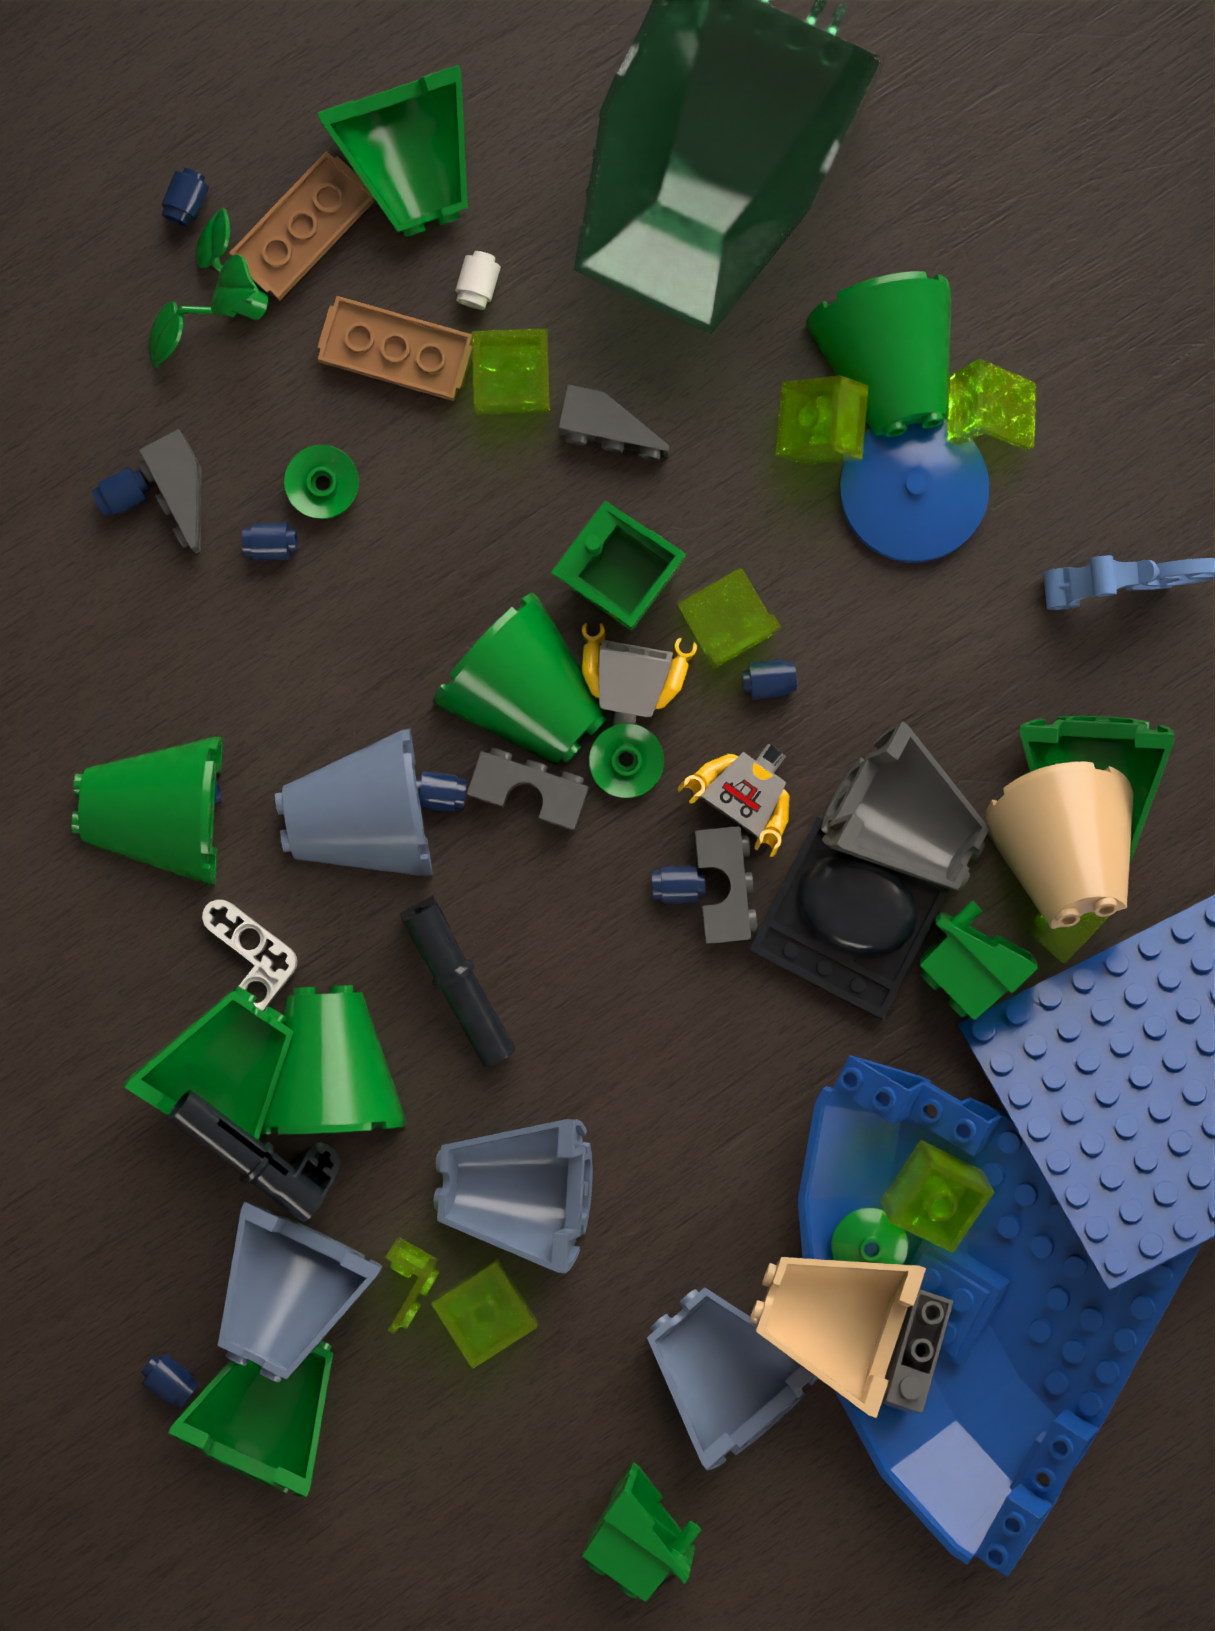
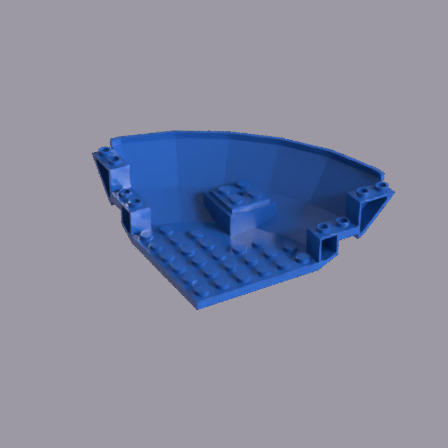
[798,1055,1203,1577]

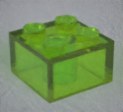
[472,329,550,414]
[775,376,869,464]
[880,1140,995,1253]
[431,1258,538,1369]

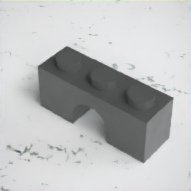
[467,748,589,832]
[694,826,757,944]

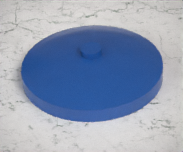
[839,420,989,563]

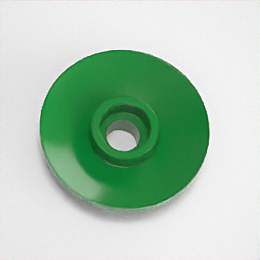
[284,445,359,519]
[589,723,664,798]
[831,1207,908,1265]

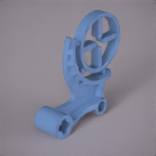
[1043,555,1215,610]

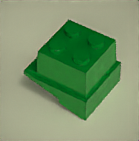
[551,500,686,632]
[920,900,1038,1020]
[582,1462,701,1602]

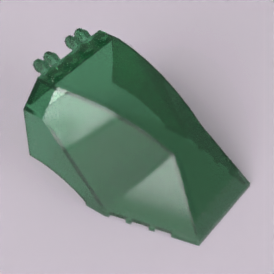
[574,0,887,334]

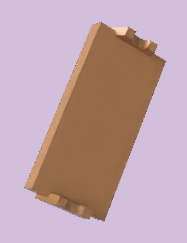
[229,151,375,301]
[317,296,473,401]

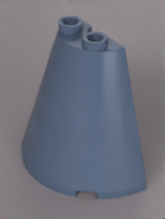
[275,728,433,877]
[434,1119,593,1273]
[218,1202,382,1383]
[647,1287,819,1470]

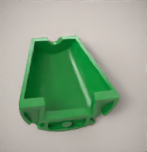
[317,65,468,237]
[806,271,952,437]
[432,593,607,765]
[1020,716,1174,866]
[71,736,224,886]
[261,985,406,1135]
[122,986,294,1140]
[168,1340,333,1499]

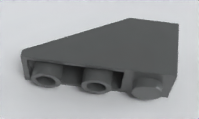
[559,384,670,461]
[139,429,202,554]
[881,1289,953,1414]

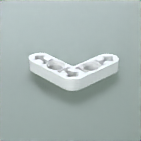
[202,900,297,1012]

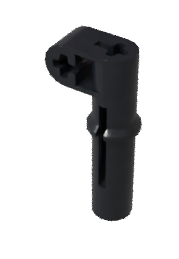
[400,895,516,1067]
[167,1089,341,1222]

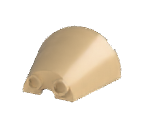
[985,762,1134,929]
[749,1257,926,1418]

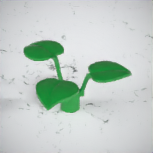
[149,207,268,369]

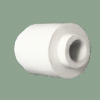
[455,251,501,310]

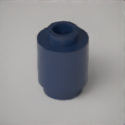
[161,168,209,227]
[91,466,150,517]
[242,522,298,561]
[742,659,797,700]
[416,771,467,812]
[652,865,705,904]
[140,1353,199,1408]

